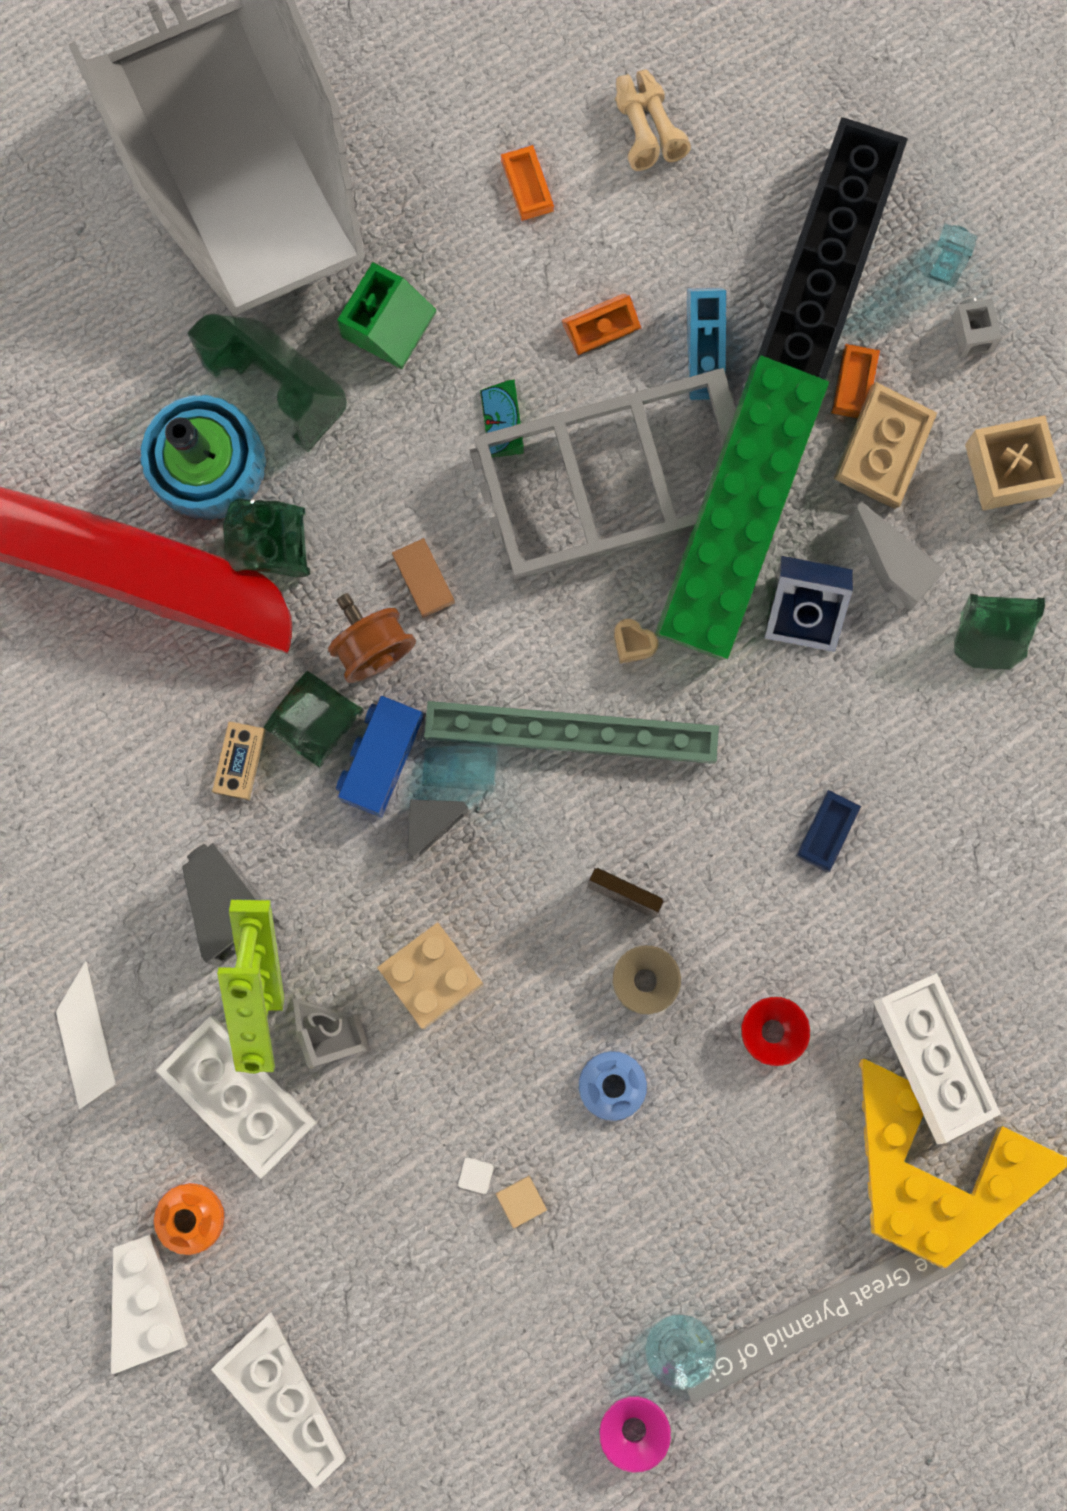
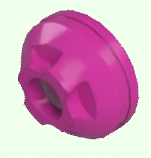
[599,1396,671,1473]

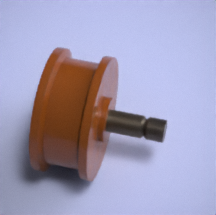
[328,593,416,683]

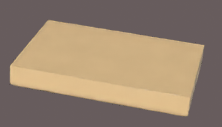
[833,382,937,509]

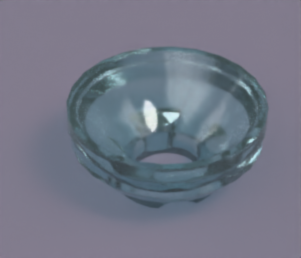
[645,1315,716,1389]

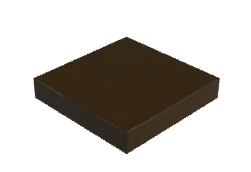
[587,867,664,919]

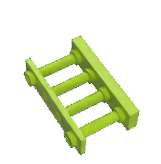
[217,900,285,1074]

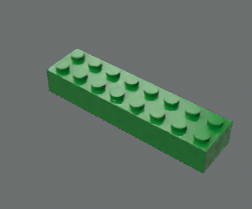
[655,356,829,660]

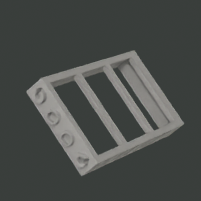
[469,368,736,580]

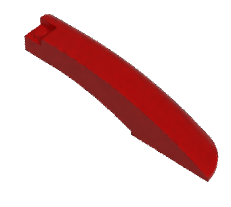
[0,486,292,654]

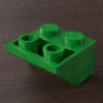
[337,262,437,369]

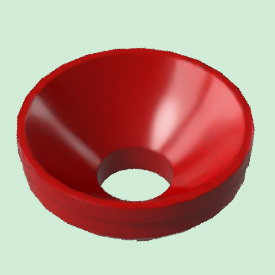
[741,997,810,1066]

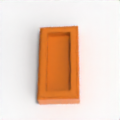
[501,145,554,221]
[831,344,880,418]

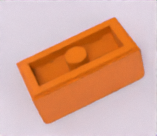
[561,294,641,355]

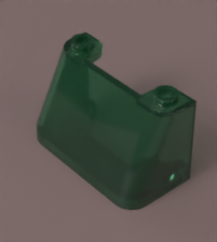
[187,314,347,452]

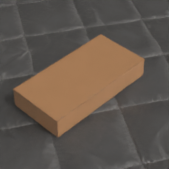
[392,538,455,618]

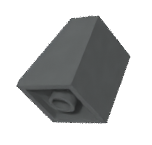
[182,843,279,967]

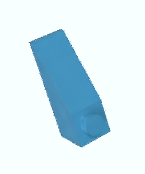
[686,287,726,400]

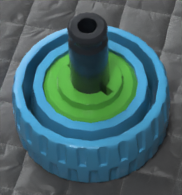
[140,395,266,520]

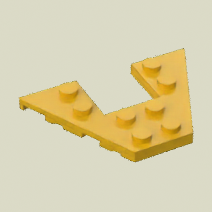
[859,1058,1067,1268]

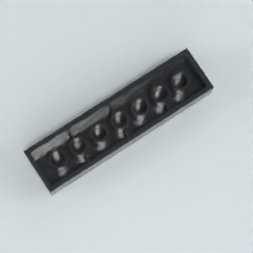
[756,117,908,380]

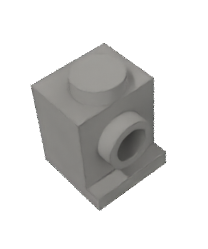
[951,298,1002,358]

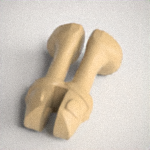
[615,69,691,171]

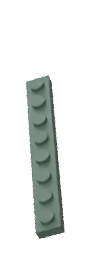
[424,701,719,764]

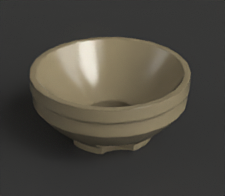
[612,945,681,1015]

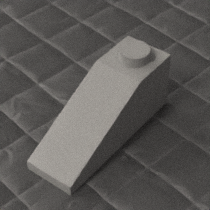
[850,501,945,611]

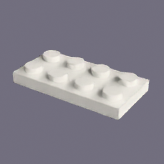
[873,973,1001,1145]
[155,1016,317,1179]

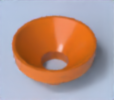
[154,1183,225,1255]

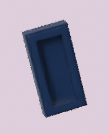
[795,790,861,873]

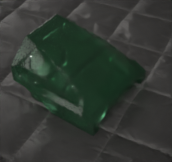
[223,498,310,577]
[954,594,1045,670]
[263,671,364,769]

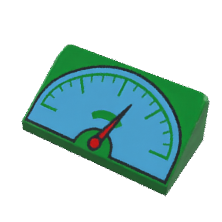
[480,379,524,458]

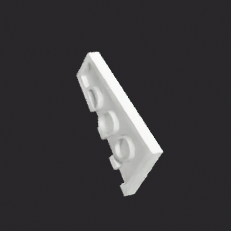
[211,1312,346,1489]

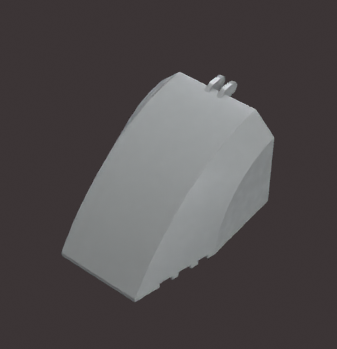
[68,0,365,316]

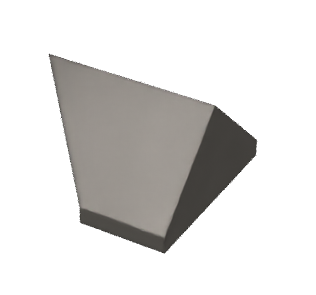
[292,998,370,1069]

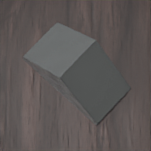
[407,799,469,861]

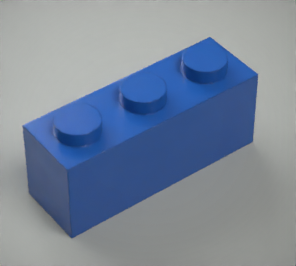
[336,696,424,818]

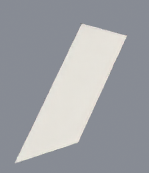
[56,961,116,1109]

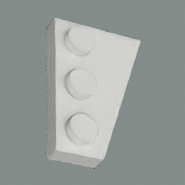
[111,1233,188,1375]

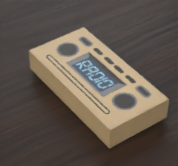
[212,721,266,801]

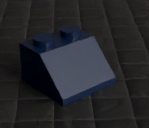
[764,556,853,652]

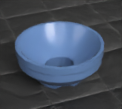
[579,1051,647,1121]

